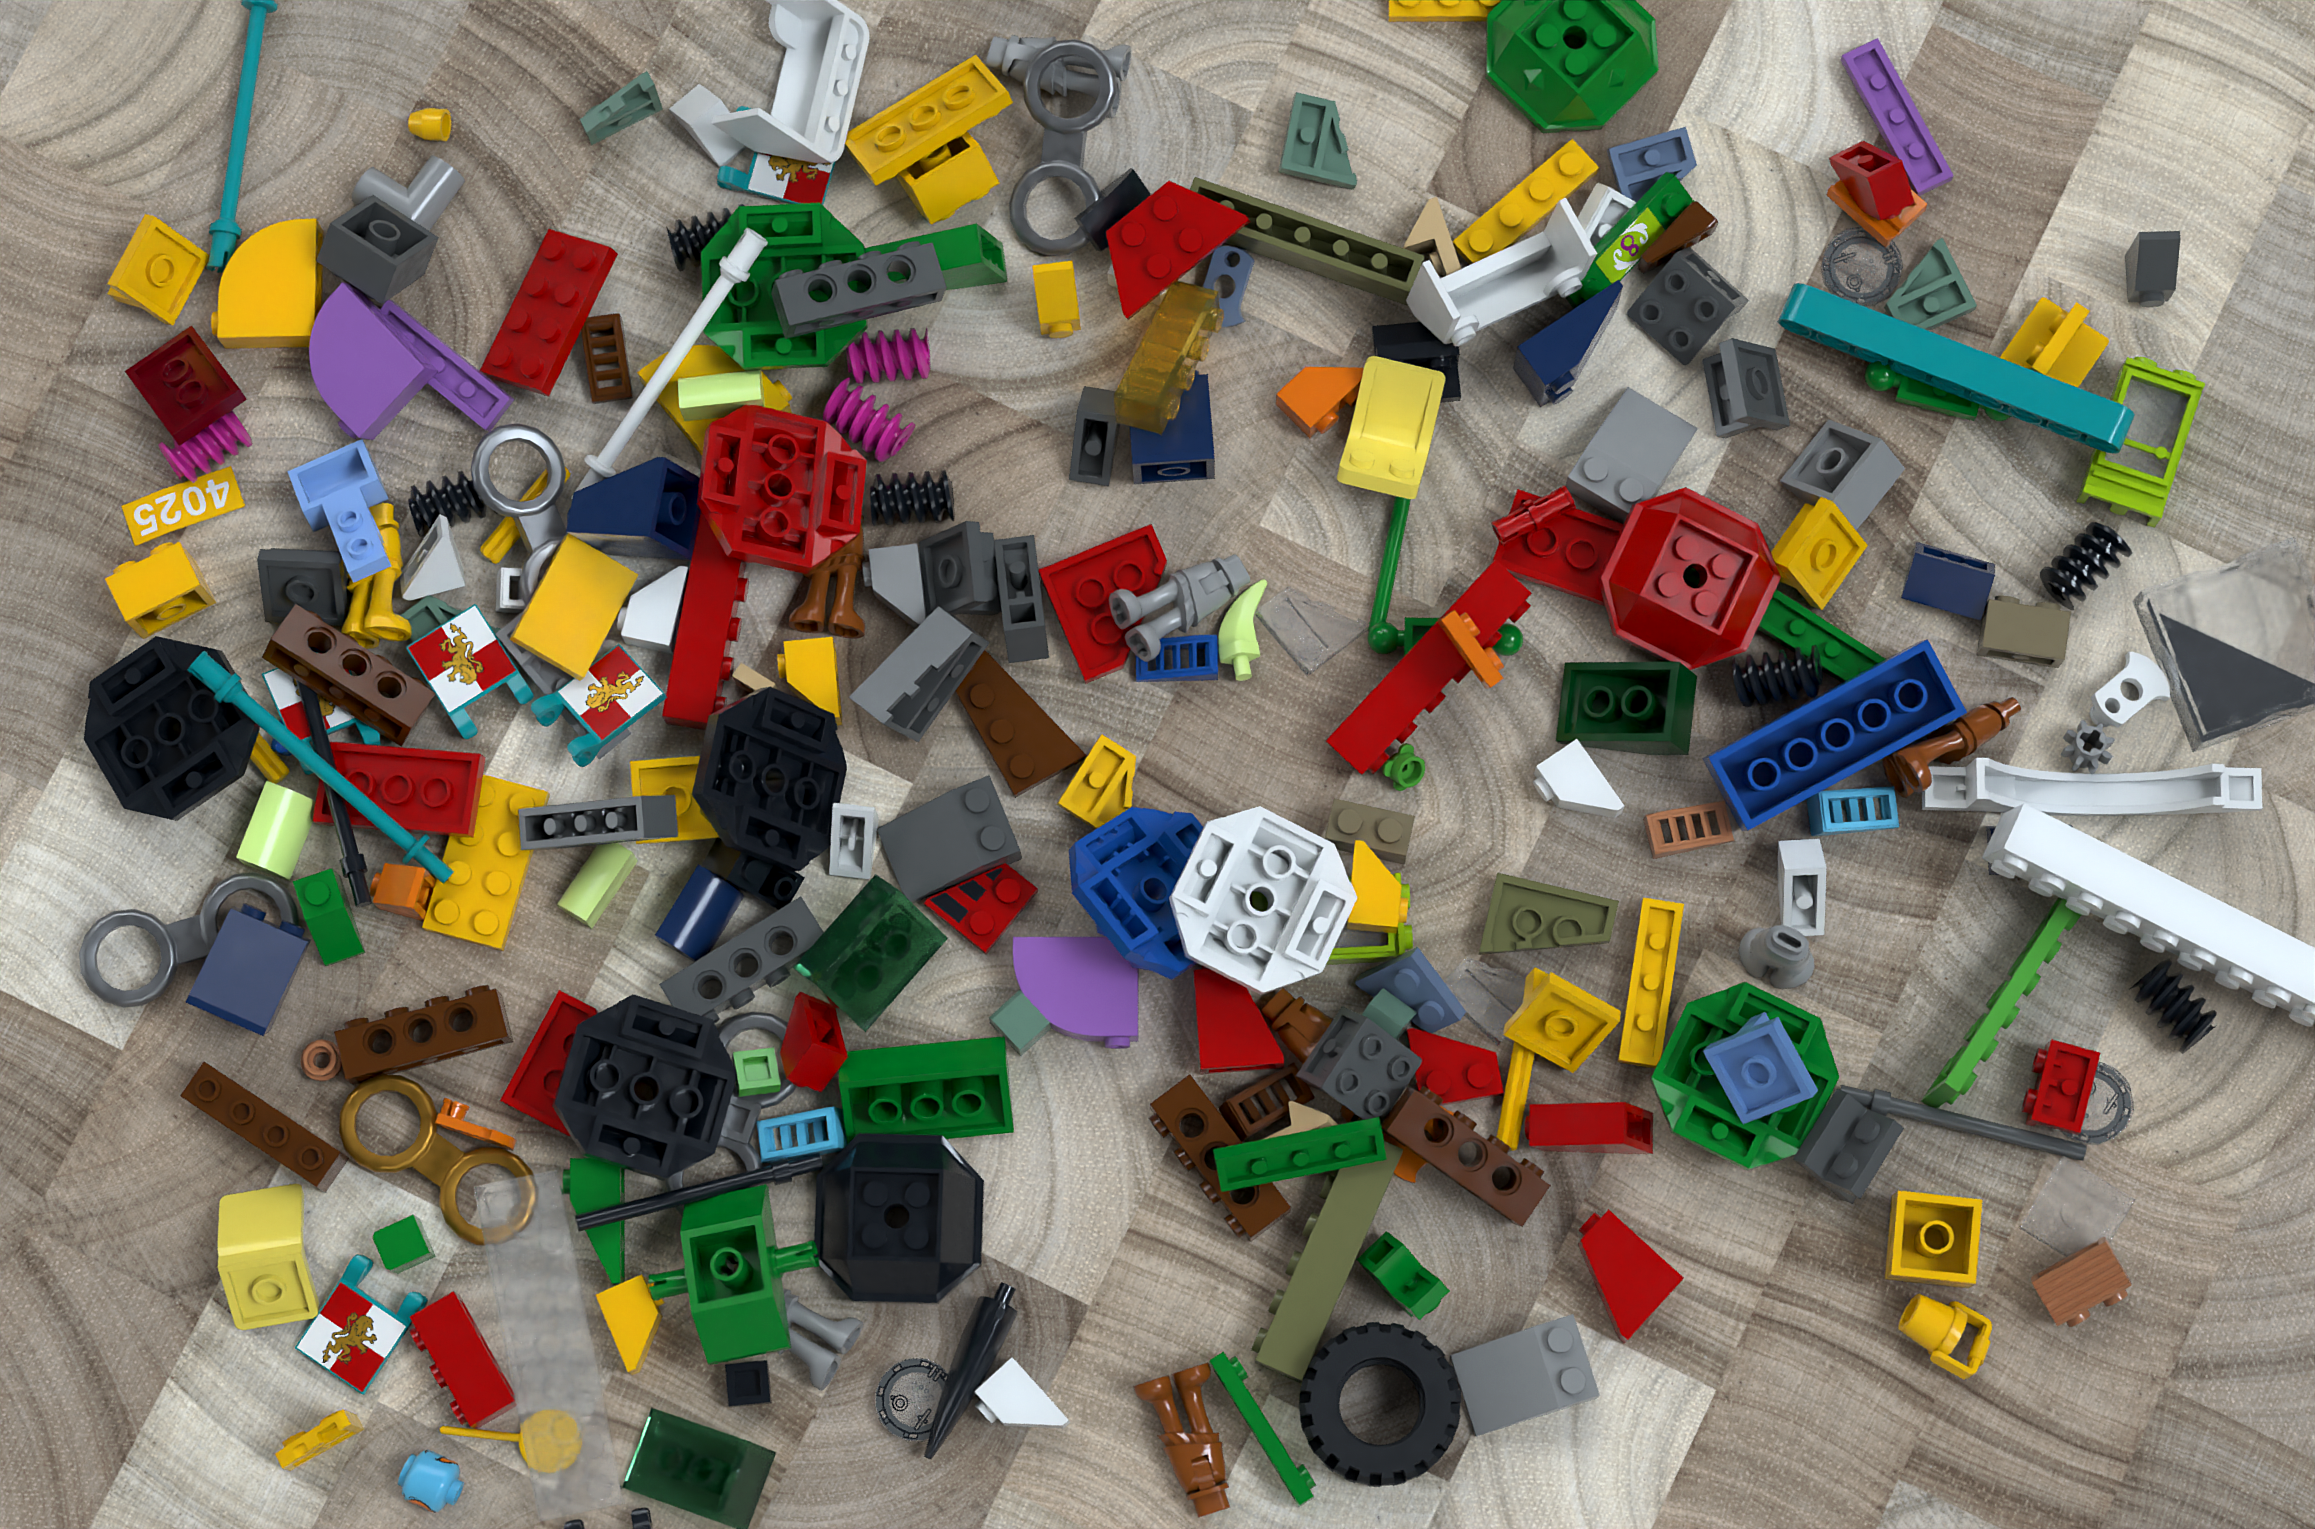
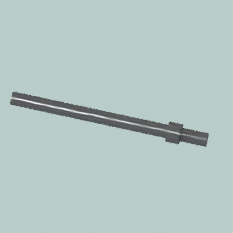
[1839,1084,2087,1161]

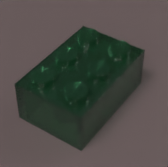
[793,874,948,1032]

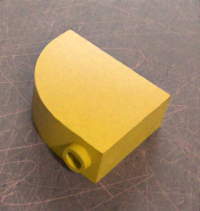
[211,219,323,349]
[637,345,793,456]

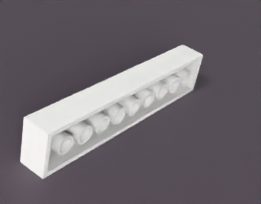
[1982,803,2315,1027]

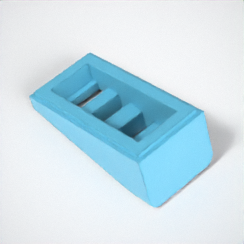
[1807,786,1899,836]
[756,1106,848,1163]

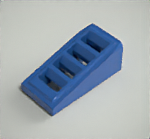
[1136,635,1218,682]

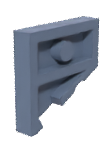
[1607,127,1697,203]

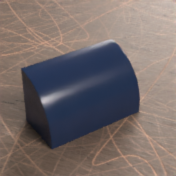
[1901,542,1995,621]
[655,864,744,962]

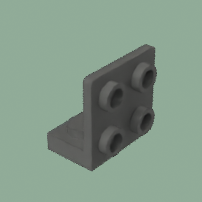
[1627,247,1749,365]
[1296,1006,1422,1124]

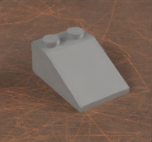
[1565,387,1698,524]
[1450,1314,1600,1437]

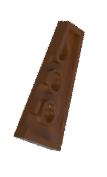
[955,650,1087,798]

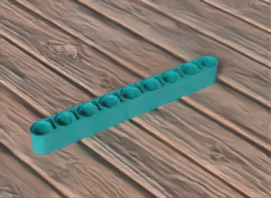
[1778,283,2135,454]

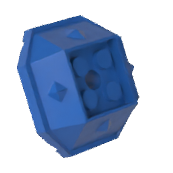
[1068,807,1203,980]

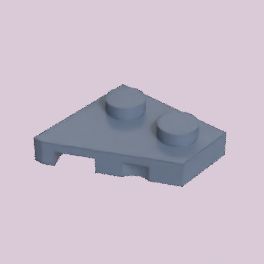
[1355,947,1466,1033]

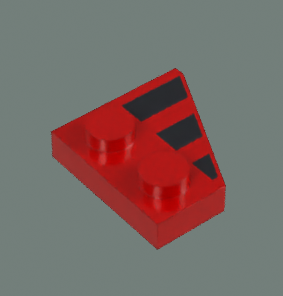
[924,863,1038,955]

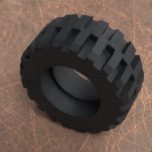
[1299,1322,1462,1487]

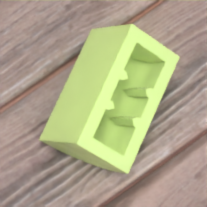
[678,370,765,421]
[236,781,316,881]
[557,843,638,929]

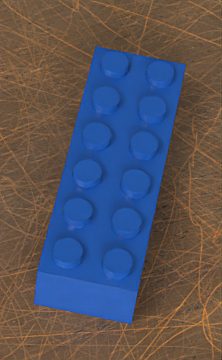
[1702,639,1967,831]

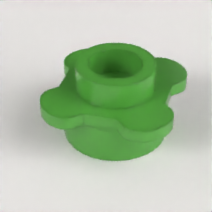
[1382,743,1425,791]

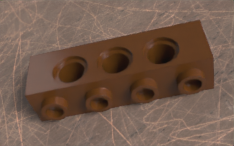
[262,604,436,747]
[334,985,514,1085]
[180,1061,349,1193]
[1148,1074,1291,1242]
[1381,1086,1551,1227]

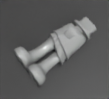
[986,35,1132,118]
[1109,554,1250,662]
[1738,925,1815,990]
[727,1270,863,1391]

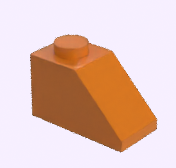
[370,863,436,922]

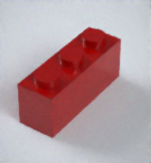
[409,1291,520,1429]

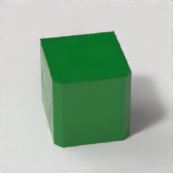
[372,1215,436,1274]

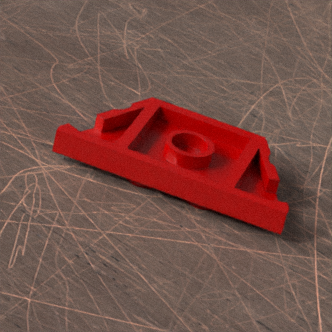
[1106,180,1250,320]

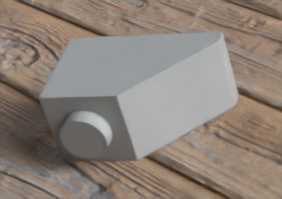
[862,544,927,629]

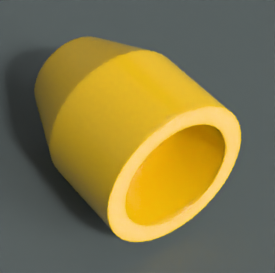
[408,108,451,141]

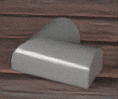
[352,155,465,231]

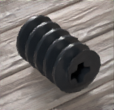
[666,204,744,272]
[870,470,955,526]
[408,471,498,537]
[2040,522,2133,610]
[1733,644,1823,707]
[2128,959,2217,1054]

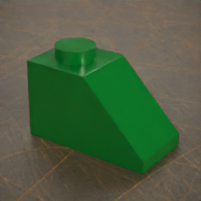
[293,868,365,967]

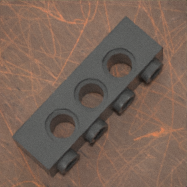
[771,241,947,339]
[518,795,678,850]
[659,896,830,1023]

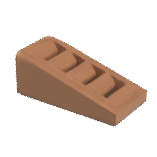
[1643,801,1734,859]

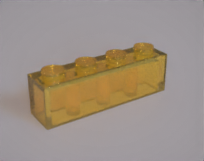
[1114,281,1224,434]

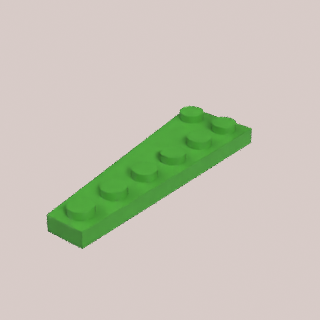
[1921,897,2082,1108]

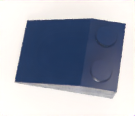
[1513,280,1623,407]

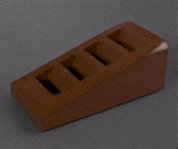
[1638,201,1718,274]
[581,313,633,404]
[1219,1062,1315,1142]

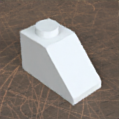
[617,566,689,654]
[1533,739,1624,818]
[1777,839,1826,936]
[974,1357,1070,1428]

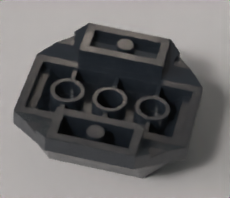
[84,636,260,821]
[692,687,847,872]
[552,994,737,1181]
[814,1133,985,1305]

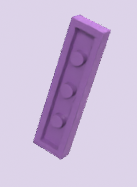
[1840,38,1954,196]
[380,299,515,431]

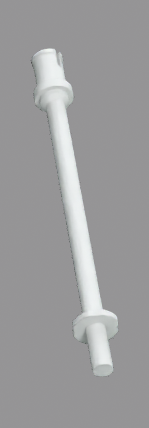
[571,228,768,499]

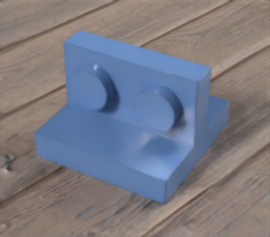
[1703,1012,1818,1124]

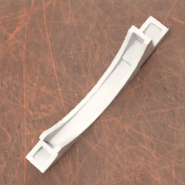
[1922,758,2262,816]

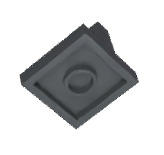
[1702,338,1790,439]
[919,521,1002,616]
[257,548,349,626]
[1793,1089,1904,1204]

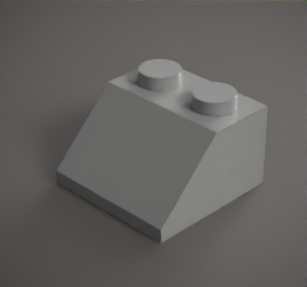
[1780,419,1905,531]

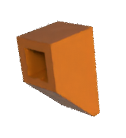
[1276,367,1364,438]

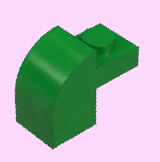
[1356,1231,1450,1320]

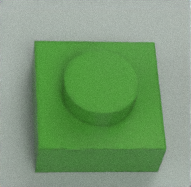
[732,1047,781,1097]

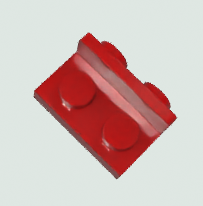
[2021,1039,2100,1135]

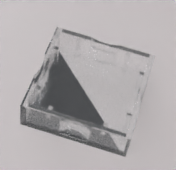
[2132,537,2315,753]

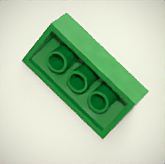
[839,1036,1014,1144]

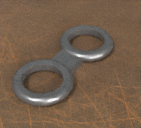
[1009,39,1117,256]
[470,423,601,606]
[79,872,299,1008]
[665,1011,797,1217]

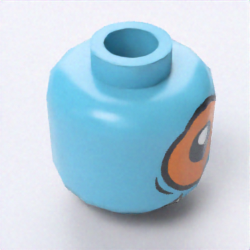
[398,1450,464,1513]

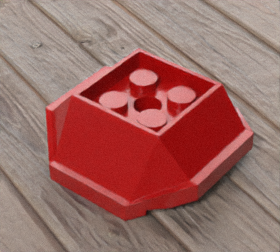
[697,405,867,574]
[1598,487,1781,670]

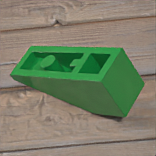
[563,1158,625,1286]

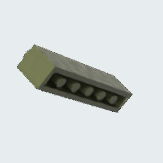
[1190,177,1425,306]
[1251,1141,1404,1384]

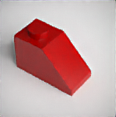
[1829,141,1915,221]
[780,992,848,1092]

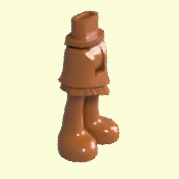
[788,514,866,639]
[1883,697,2021,798]
[1261,988,1359,1123]
[1133,1362,1230,1518]

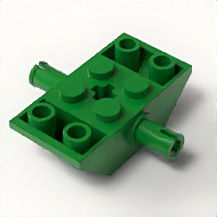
[649,1184,819,1365]

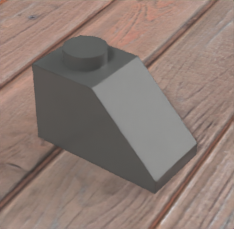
[2125,231,2181,307]
[1069,386,1124,486]

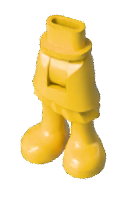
[341,503,412,649]

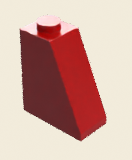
[1194,965,1284,1074]
[1524,1102,1653,1154]
[1578,1209,1684,1344]

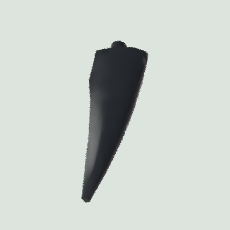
[924,1282,1018,1460]

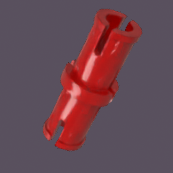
[1491,485,1576,546]

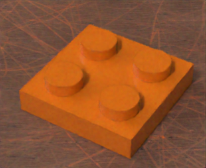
[1437,610,1504,689]

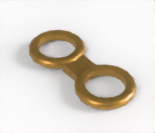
[339,1074,539,1246]

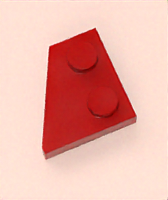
[1406,1028,1504,1106]

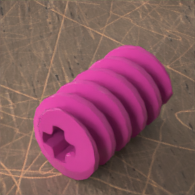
[846,328,931,384]
[823,377,915,462]
[158,410,252,483]

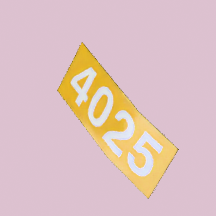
[121,466,245,546]

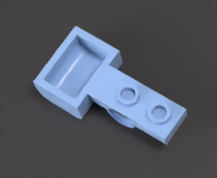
[287,439,391,583]

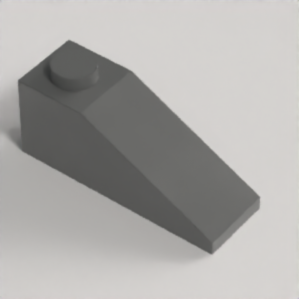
[994,535,1049,663]

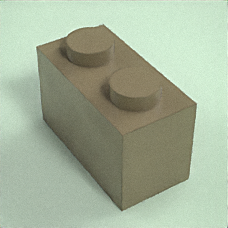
[1977,596,2071,668]
[1325,798,1415,865]

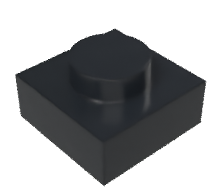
[725,1360,772,1408]

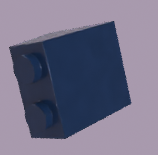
[1126,370,1215,485]
[566,457,701,560]
[186,903,311,1036]

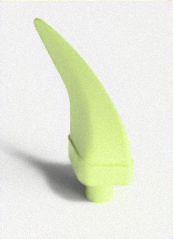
[1218,579,1268,681]

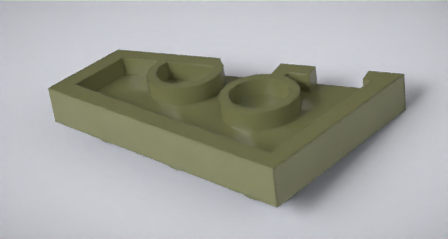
[1478,873,1619,955]

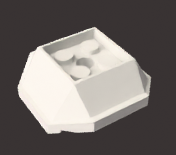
[1169,806,1358,995]

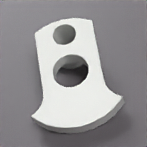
[2090,652,2170,728]

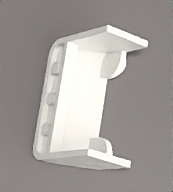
[711,0,869,164]
[1406,198,1597,347]

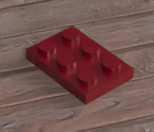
[125,325,247,446]

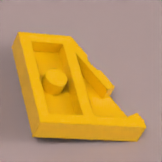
[1056,734,1136,830]
[275,1409,365,1471]

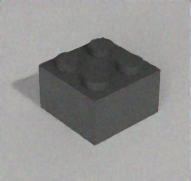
[316,195,439,304]

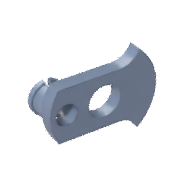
[1188,246,1255,327]

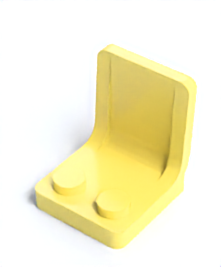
[1337,356,1446,499]
[218,1184,319,1330]

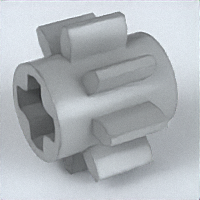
[2061,720,2115,774]

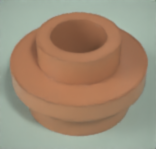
[301,1040,342,1082]

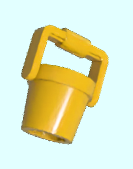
[1898,1293,1992,1379]

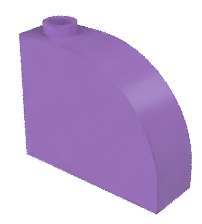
[309,282,438,440]
[1013,937,1139,1049]

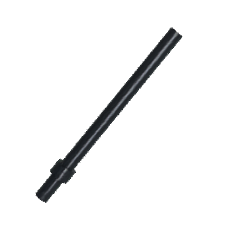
[296,680,372,908]
[575,1153,823,1232]

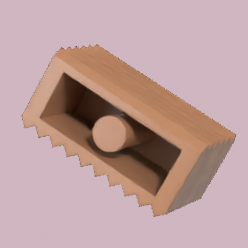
[2031,1236,2132,1327]

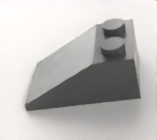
[877,775,1022,905]

